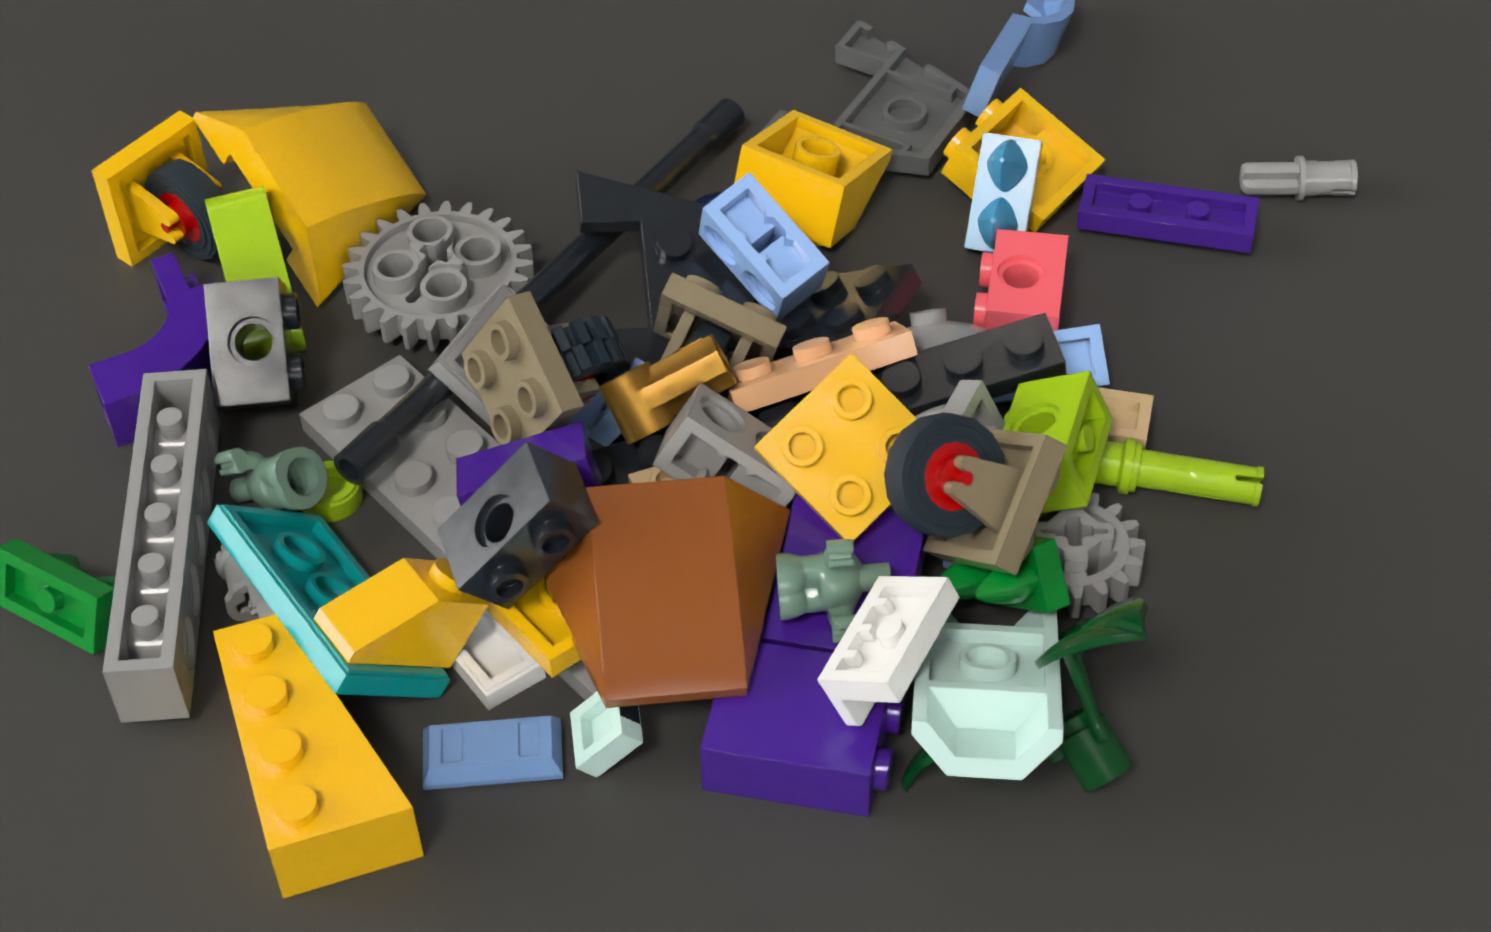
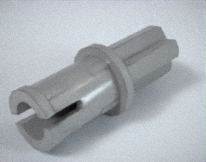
[1239,155,1358,201]

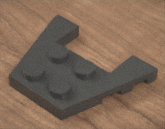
[760,20,975,176]

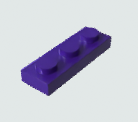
[1077,174,1260,253]

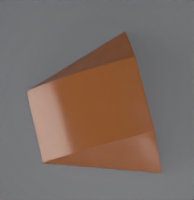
[543,476,790,708]

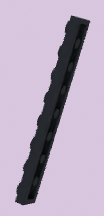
[592,313,1067,486]

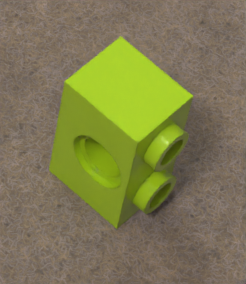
[1003,371,1113,513]

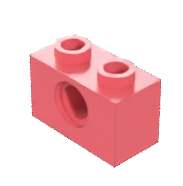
[973,229,1069,331]

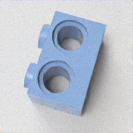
[699,172,830,322]

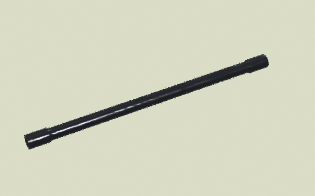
[334,98,745,485]

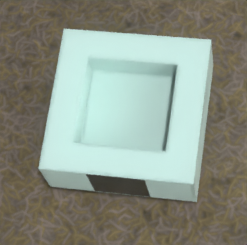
[570,692,643,778]

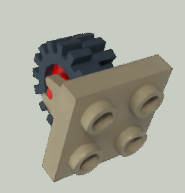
[461,291,631,445]

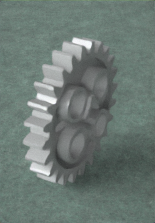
[342,201,535,351]

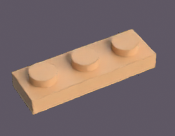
[722,317,918,412]

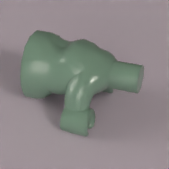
[214,446,327,511]
[775,539,891,644]

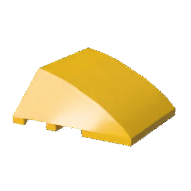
[193,102,426,308]

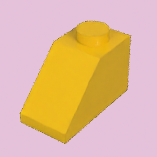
[314,558,489,668]

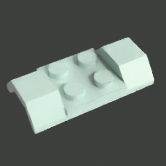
[911,610,1063,780]

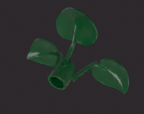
[901,597,1148,793]

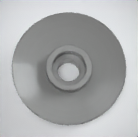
[906,308,989,351]

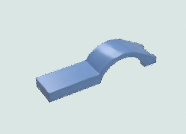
[962,0,1075,117]

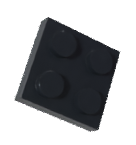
[774,263,922,361]

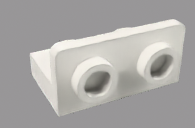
[817,576,959,726]

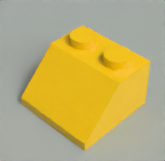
[734,110,893,248]

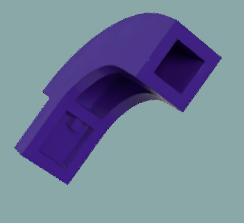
[88,253,213,447]

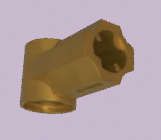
[598,334,737,445]

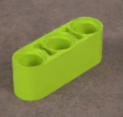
[204,186,307,361]

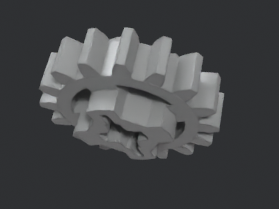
[1034,492,1146,618]

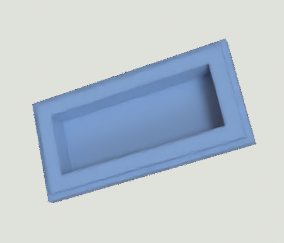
[422,716,564,790]

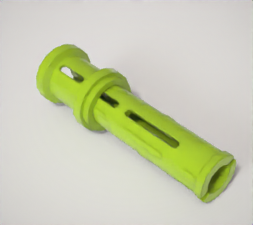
[1095,437,1264,508]

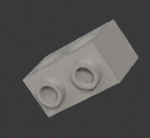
[653,382,796,507]

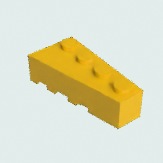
[213,614,424,899]

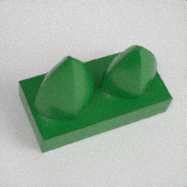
[939,536,1071,613]
[0,538,116,655]

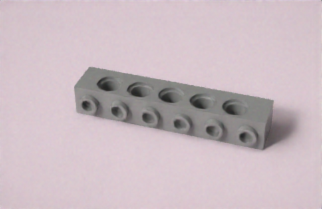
[102,369,221,723]

